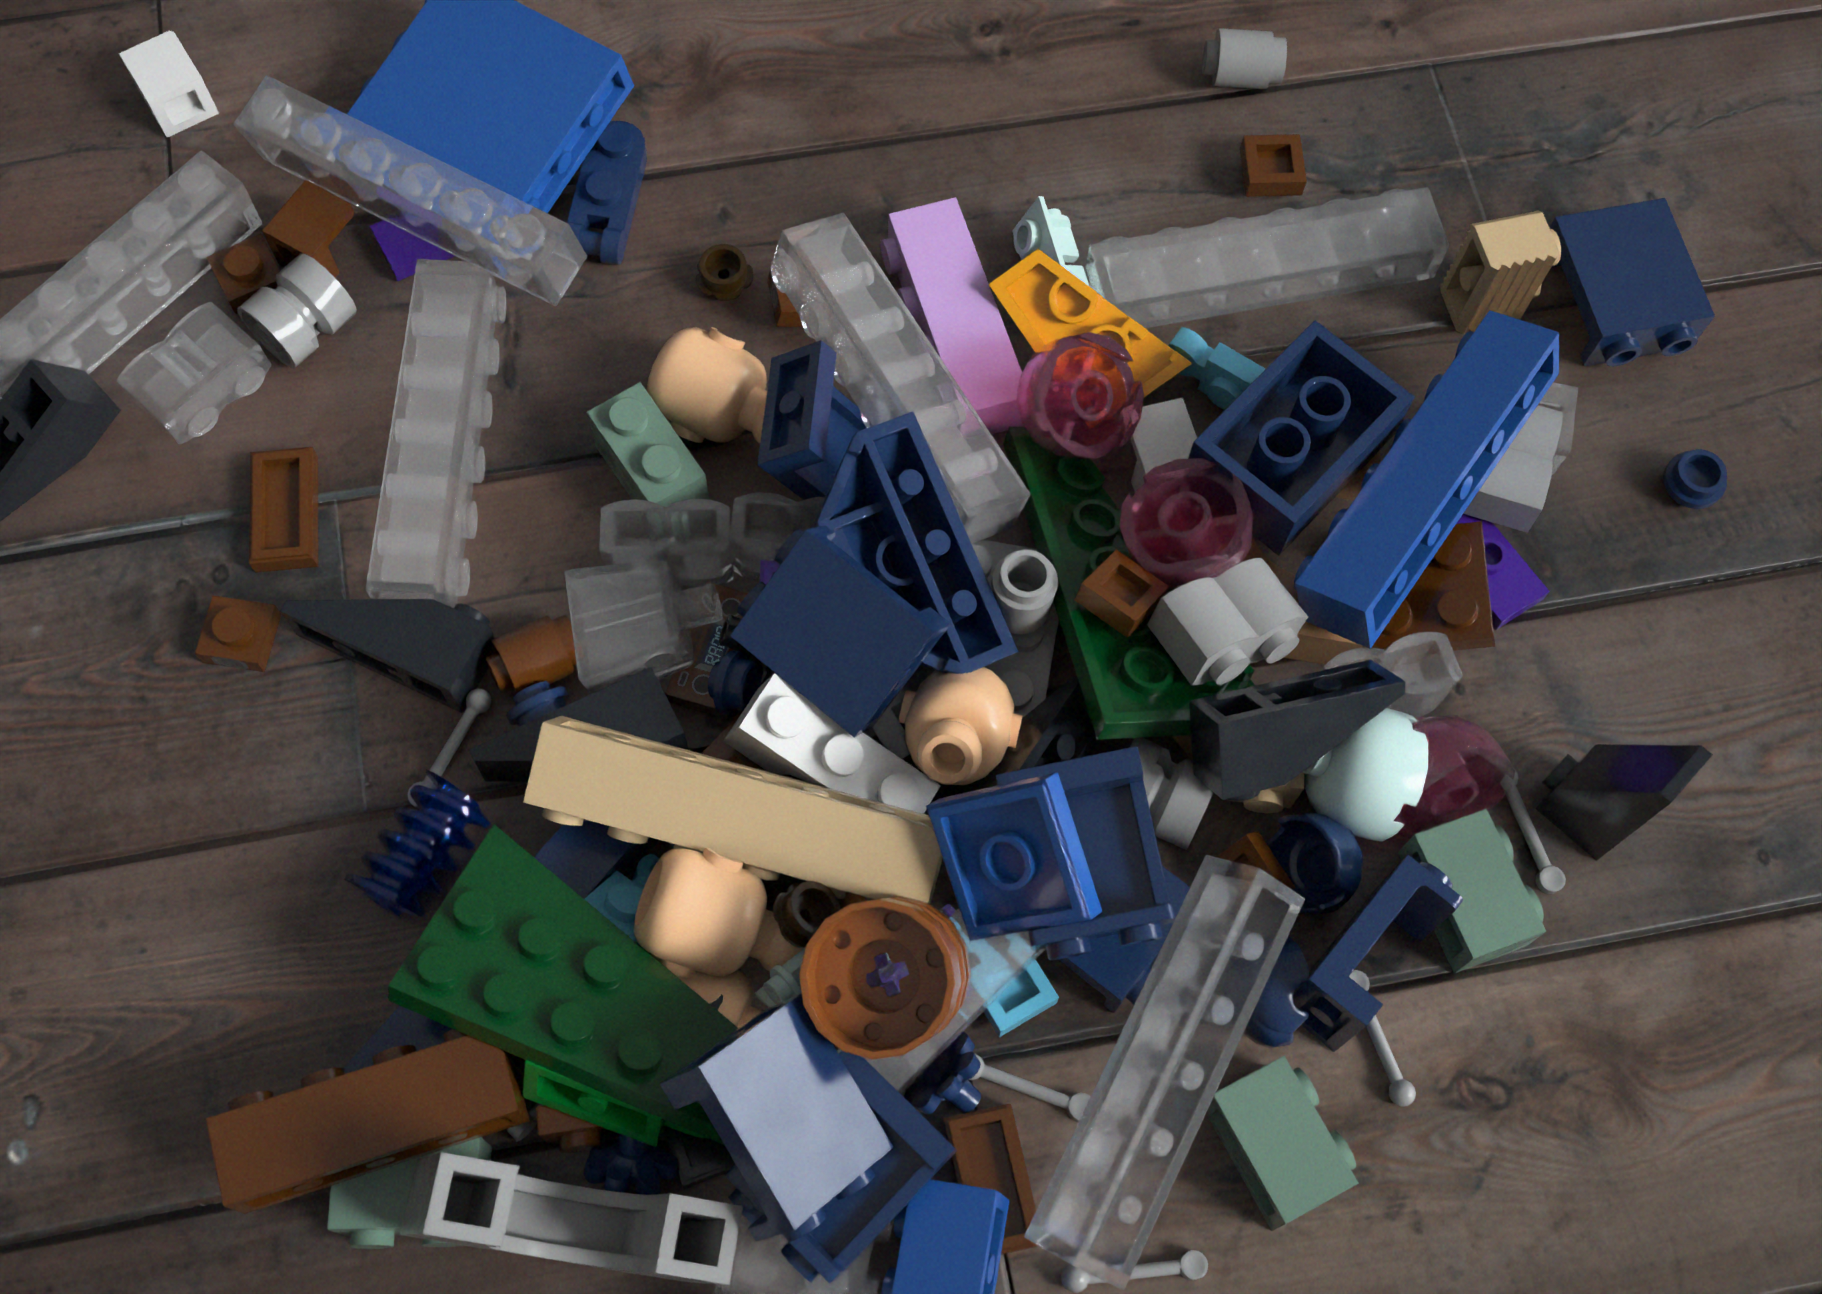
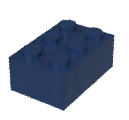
[1182,320,1415,556]

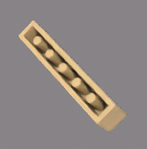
[523,716,943,903]

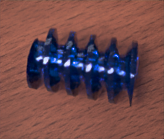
[344,769,491,919]

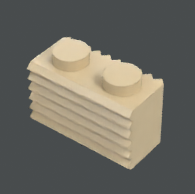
[1440,211,1561,334]

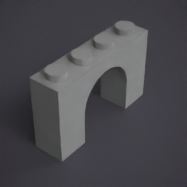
[400,1152,743,1285]

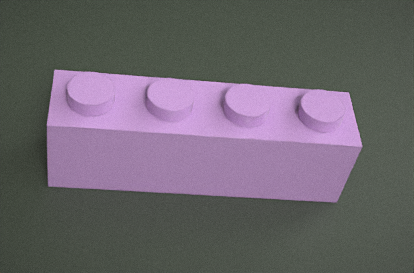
[880,197,1031,443]

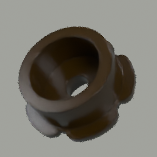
[695,244,753,301]
[773,881,841,948]

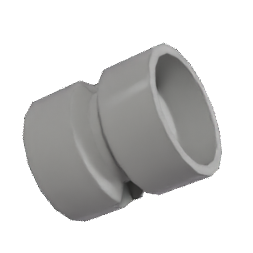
[237,254,357,368]
[1130,737,1213,850]

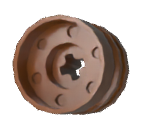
[799,896,971,1060]

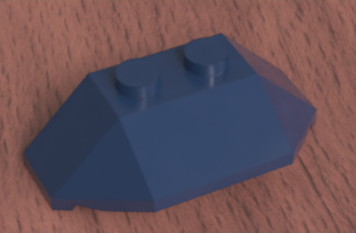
[814,411,1019,674]

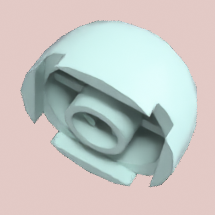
[1303,708,1428,842]

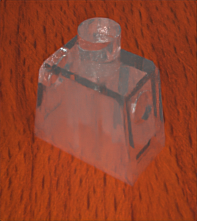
[564,559,723,694]

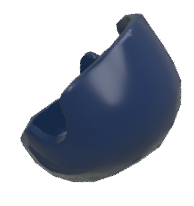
[1266,813,1363,914]
[1226,936,1310,1049]

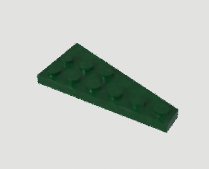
[1003,427,1255,739]
[388,824,738,1145]

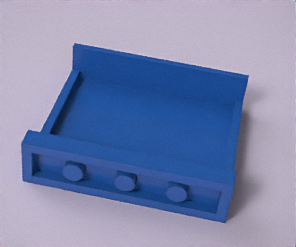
[320,0,634,270]

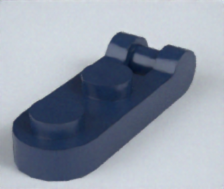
[560,121,647,265]

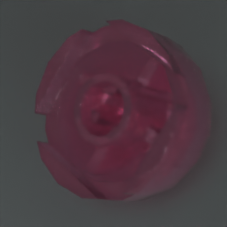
[1016,332,1144,460]
[1120,458,1253,590]
[1393,715,1515,839]

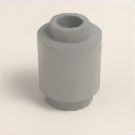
[1202,28,1287,89]
[990,549,1058,634]

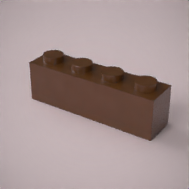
[206,1029,530,1214]

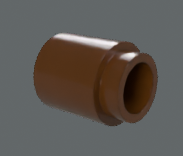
[484,615,586,695]

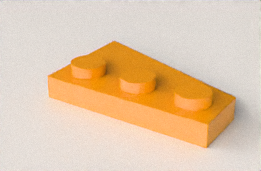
[988,249,1192,434]

